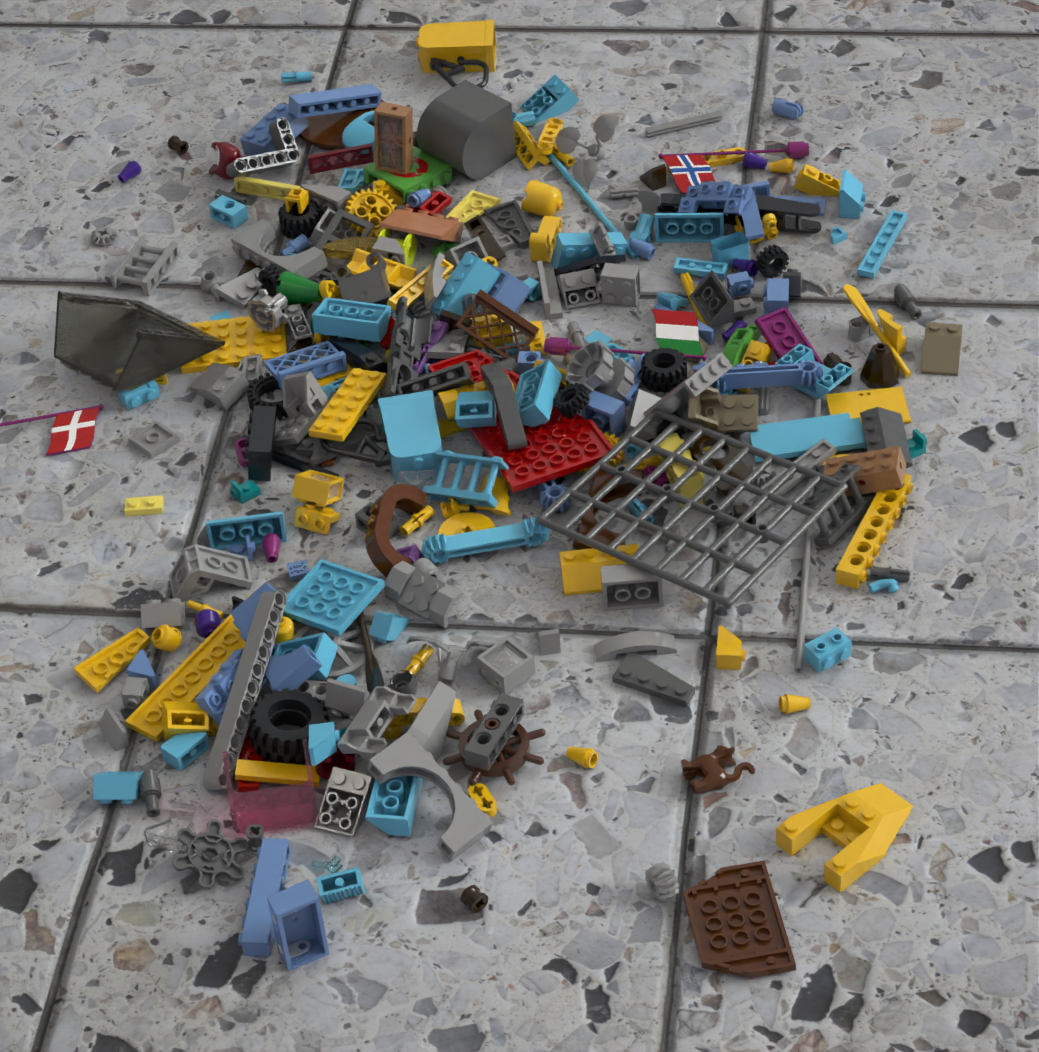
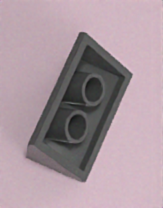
[690,270,735,328]

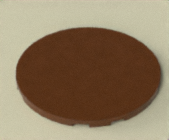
[299,99,384,150]

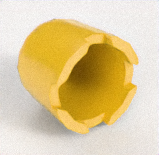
[521,180,564,217]

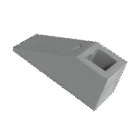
[283,303,313,340]

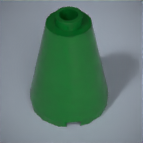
[276,271,323,306]

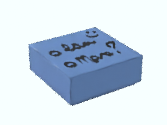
[286,560,309,582]

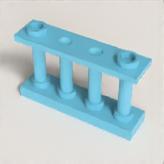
[423,450,509,508]

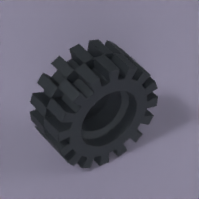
[755,244,789,278]
[258,264,283,297]
[553,383,590,418]

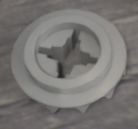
[90,226,117,245]
[750,464,776,487]

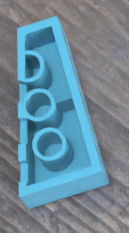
[551,232,628,269]

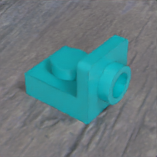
[907,429,927,459]
[230,479,261,504]

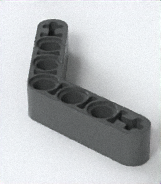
[480,362,527,451]

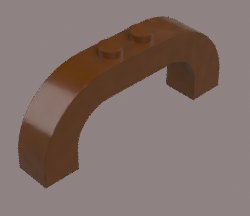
[365,484,427,577]

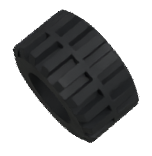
[278,199,321,239]
[641,347,687,393]

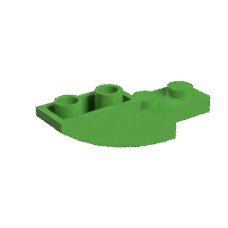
[722,325,762,367]

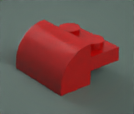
[405,188,452,216]

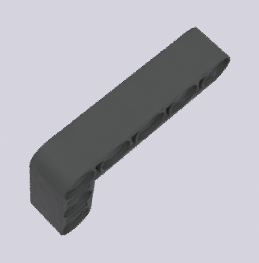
[226,117,300,178]

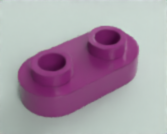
[235,437,249,467]

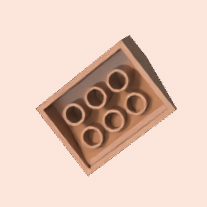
[379,207,464,243]

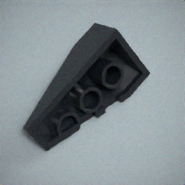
[327,336,388,374]

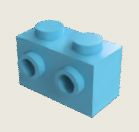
[804,627,852,673]

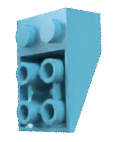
[520,75,579,123]

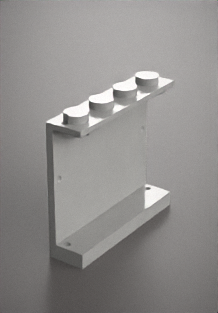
[643,352,733,427]

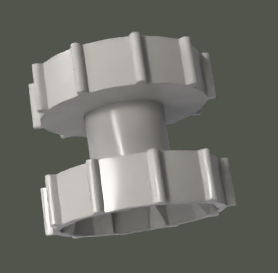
[565,340,635,400]

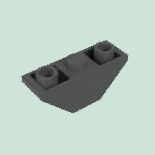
[783,269,804,298]

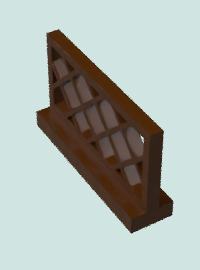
[456,289,539,363]

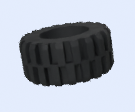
[249,688,329,765]

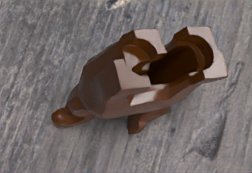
[681,745,756,794]

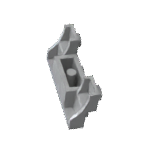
[337,686,417,759]

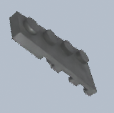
[484,200,533,248]
[612,652,695,707]

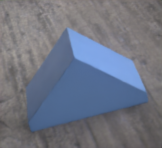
[127,649,158,690]

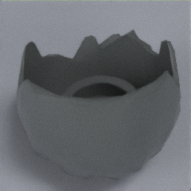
[387,670,418,695]

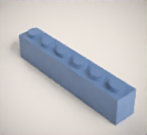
[288,84,382,118]
[238,838,291,957]

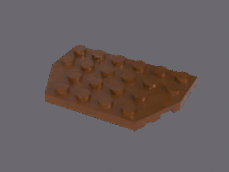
[683,860,796,978]

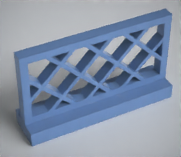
[263,341,347,390]

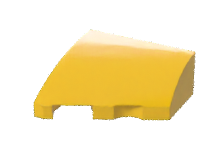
[877,309,906,356]
[473,474,511,516]

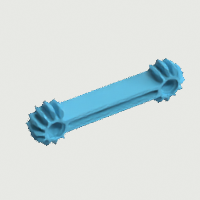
[421,517,550,565]

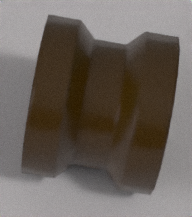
[460,885,489,913]

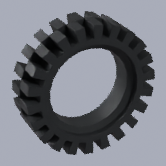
[247,373,299,420]

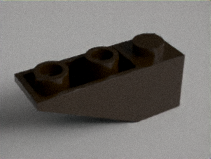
[464,215,506,262]

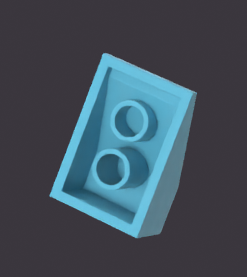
[274,632,338,681]

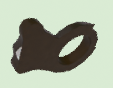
[690,435,753,495]

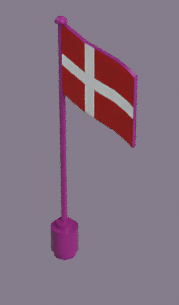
[0,404,104,456]

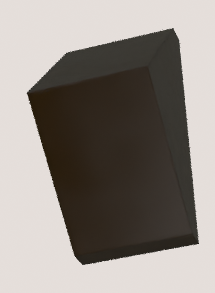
[639,164,667,191]

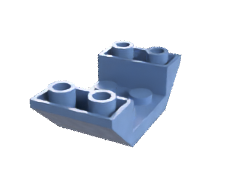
[484,261,531,313]

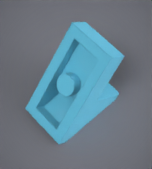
[657,292,689,311]

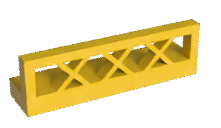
[513,120,550,170]

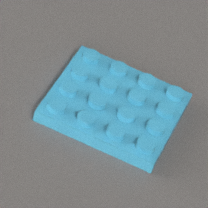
[283,559,385,636]

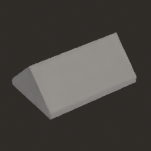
[622,389,661,440]

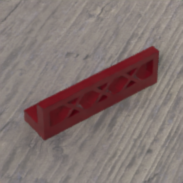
[307,143,374,174]

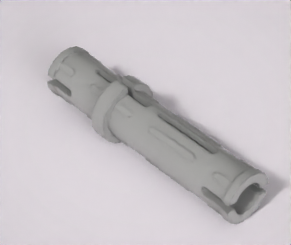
[567,321,586,346]

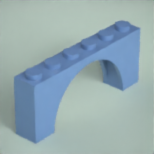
[231,582,322,691]

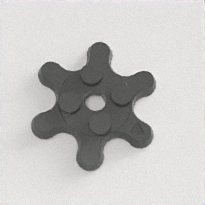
[172,819,248,890]

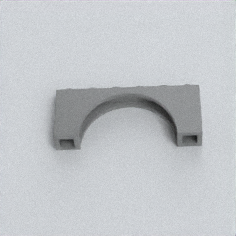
[231,219,328,279]
[367,732,493,861]

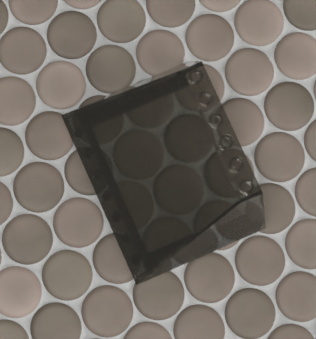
[54,291,225,393]

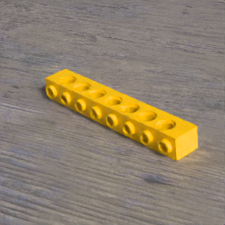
[835,473,914,589]

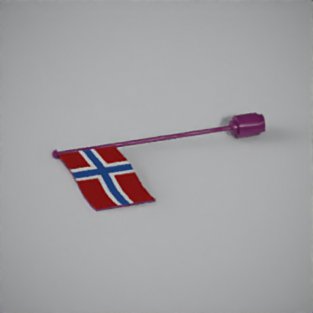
[658,141,809,194]

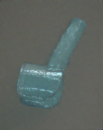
[311,856,343,873]

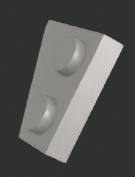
[236,354,263,384]

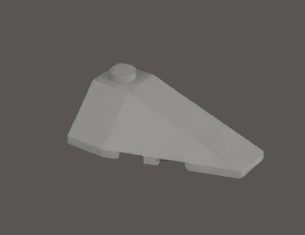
[404,681,457,761]

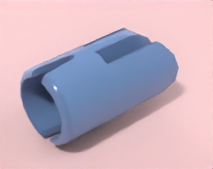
[772,98,804,119]

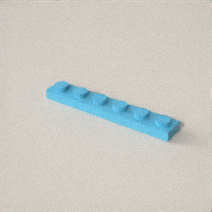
[857,210,908,279]

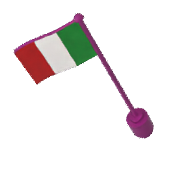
[544,309,707,361]

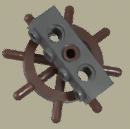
[443,693,546,786]

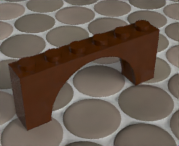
[573,466,644,550]

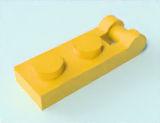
[526,321,548,355]

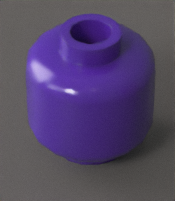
[194,609,221,638]

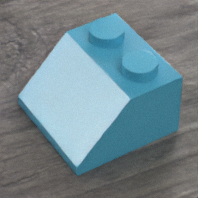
[839,170,866,219]
[93,771,144,804]

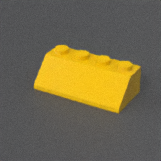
[559,544,640,596]

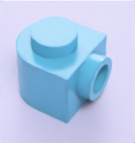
[523,277,541,301]

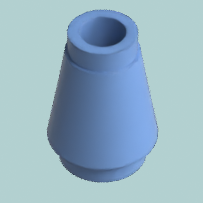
[407,188,431,208]
[629,238,656,260]

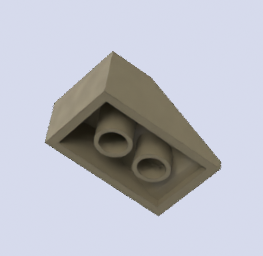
[921,322,963,376]

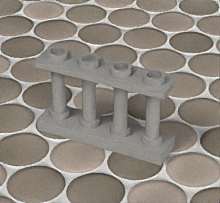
[110,237,180,296]

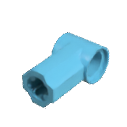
[629,213,655,244]

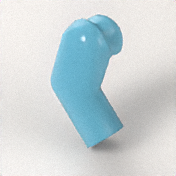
[868,579,899,593]

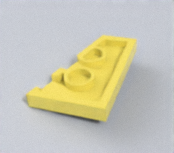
[446,190,501,223]

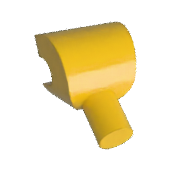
[440,498,469,519]

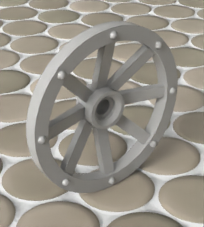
[292,619,374,681]

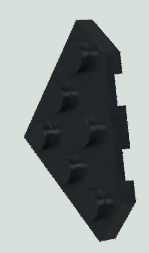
[554,255,626,276]

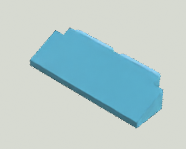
[749,413,866,462]

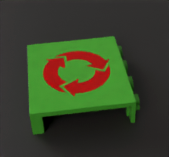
[363,146,452,204]

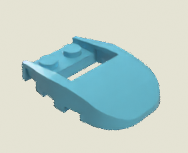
[342,110,375,154]

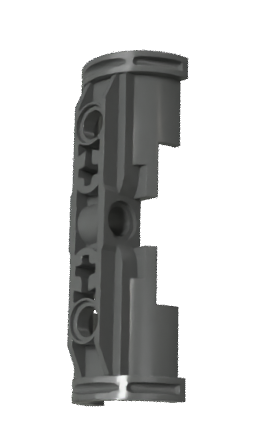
[384,296,435,398]

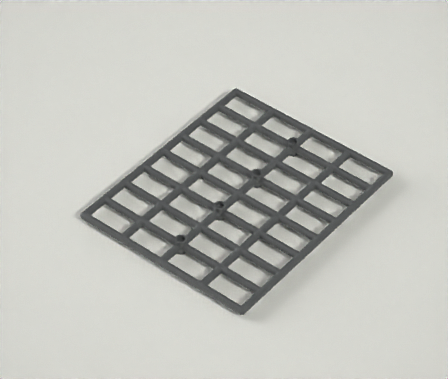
[536,409,848,607]

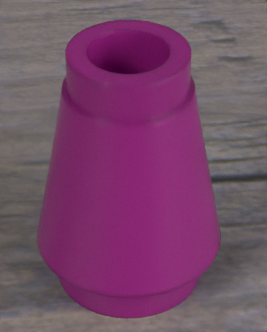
[262,533,281,563]

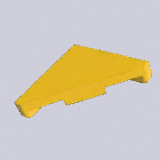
[437,418,467,439]

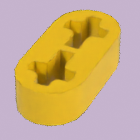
[468,783,497,818]

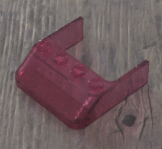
[222,739,318,835]

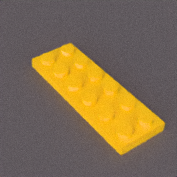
[308,368,387,442]

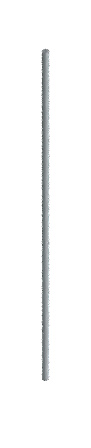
[794,397,822,673]

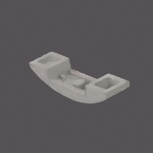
[594,631,677,662]

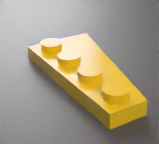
[73,627,151,694]

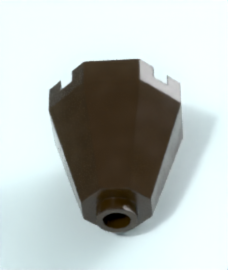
[860,343,900,389]

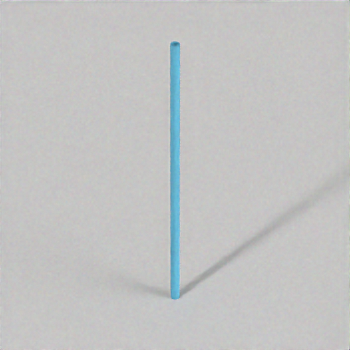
[546,153,639,260]

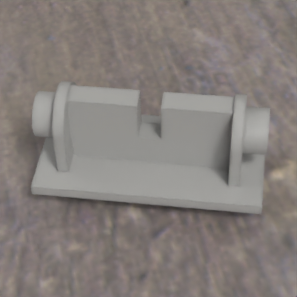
[588,222,617,256]

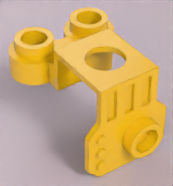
[734,213,778,245]

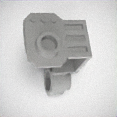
[624,189,661,231]

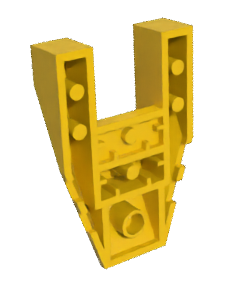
[776,783,913,893]

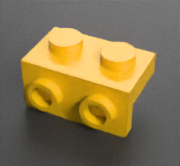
[294,502,340,535]

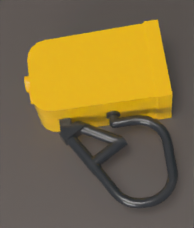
[416,19,496,88]

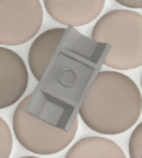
[384,561,464,628]

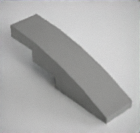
[424,252,447,310]

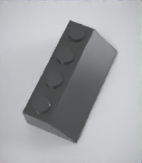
[860,407,913,468]

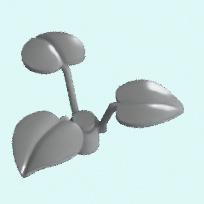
[556,115,620,189]
[406,636,495,681]

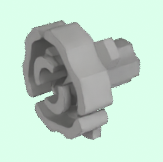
[247,289,289,332]

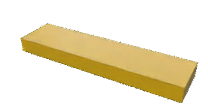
[235,759,320,787]

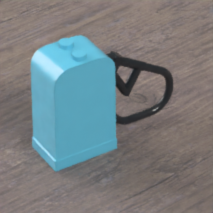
[319,390,442,483]

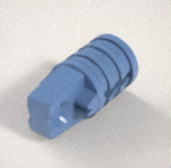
[278,234,310,256]

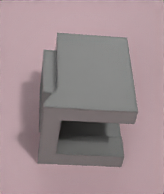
[121,677,150,709]

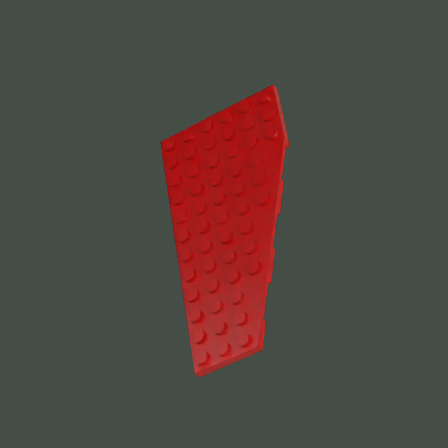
[428,350,617,493]

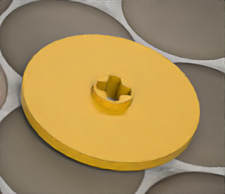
[438,512,495,536]

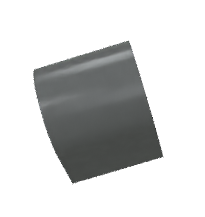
[417,80,516,179]

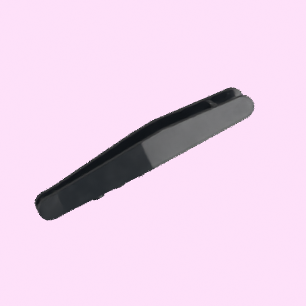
[658,193,822,234]

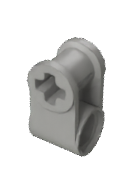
[848,316,882,342]

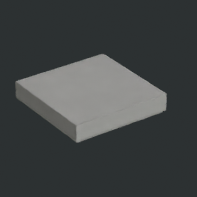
[128,420,180,459]

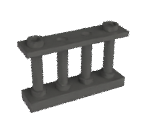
[802,463,873,547]

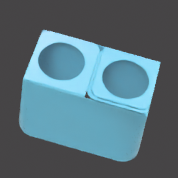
[710,232,749,267]

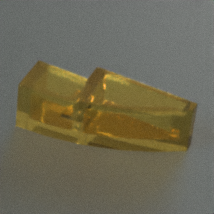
[323,236,377,260]

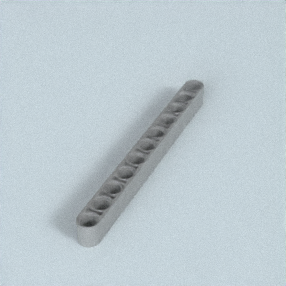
[203,590,287,791]

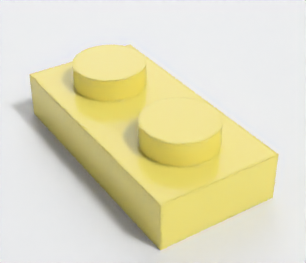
[124,495,164,516]

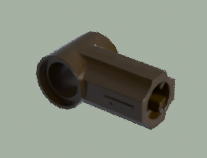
[823,352,852,386]

